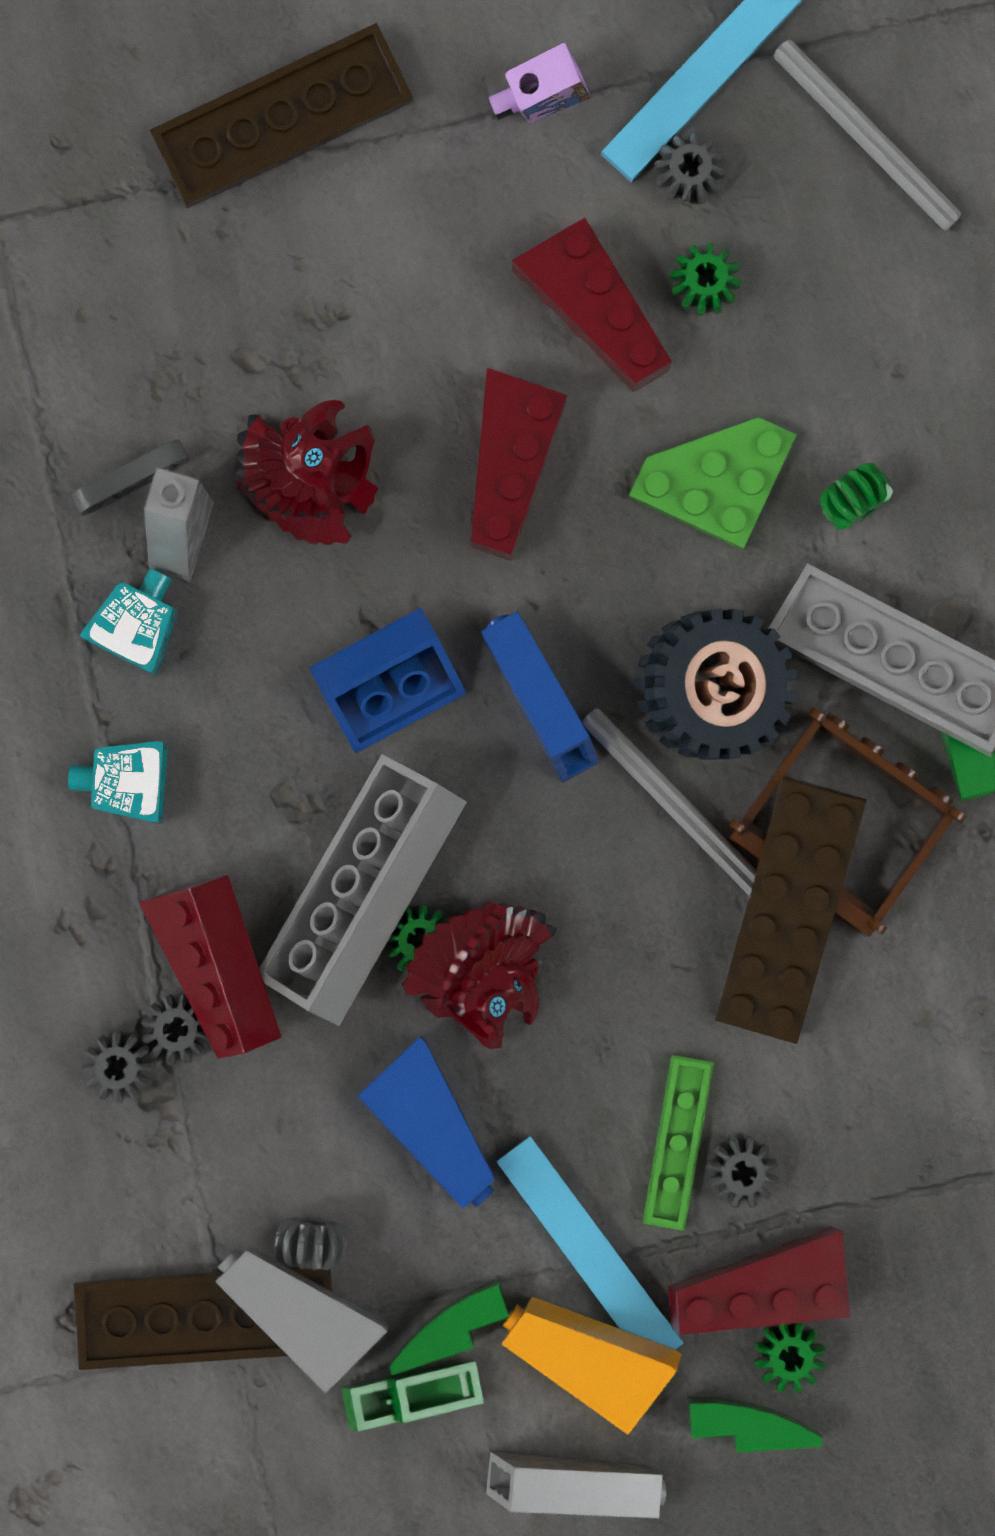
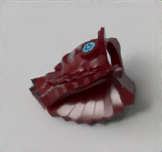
[235,400,378,545]
[402,901,557,1049]

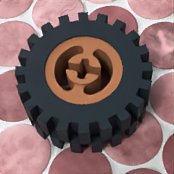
[635,608,797,760]

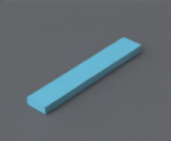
[601,0,802,183]
[496,1136,684,1350]

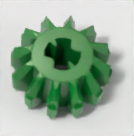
[670,243,742,316]
[819,463,893,530]
[386,904,444,971]
[754,1322,826,1393]

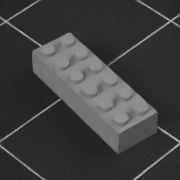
[259,754,467,1026]

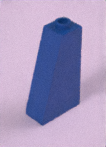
[481,611,599,783]
[358,1036,495,1209]

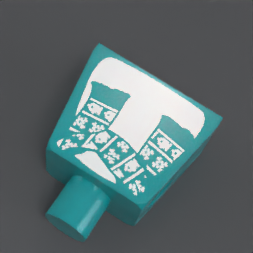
[80,568,177,676]
[68,741,168,824]

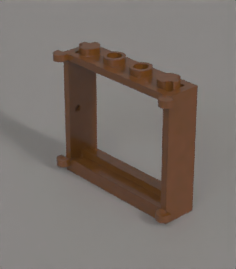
[727,707,967,937]

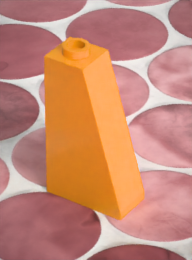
[502,1296,682,1435]

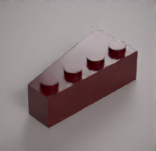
[512,217,672,392]
[471,368,567,561]
[139,875,282,1059]
[668,1226,850,1335]

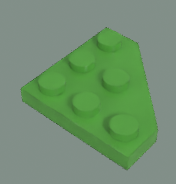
[628,417,797,550]

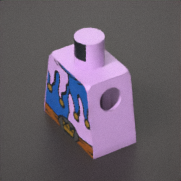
[489,42,591,122]

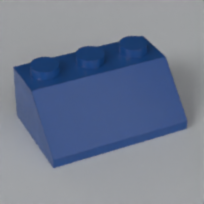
[309,608,467,754]

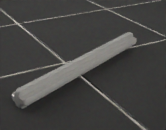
[774,39,961,230]
[582,708,757,896]

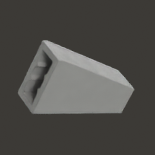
[144,468,214,582]
[215,1247,389,1393]
[486,1451,666,1518]

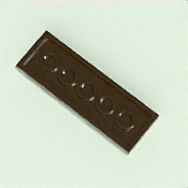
[150,23,413,209]
[715,776,867,1044]
[74,1267,333,1370]

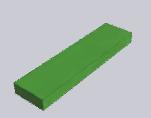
[642,1054,714,1231]

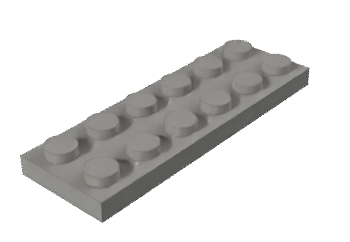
[768,563,995,757]

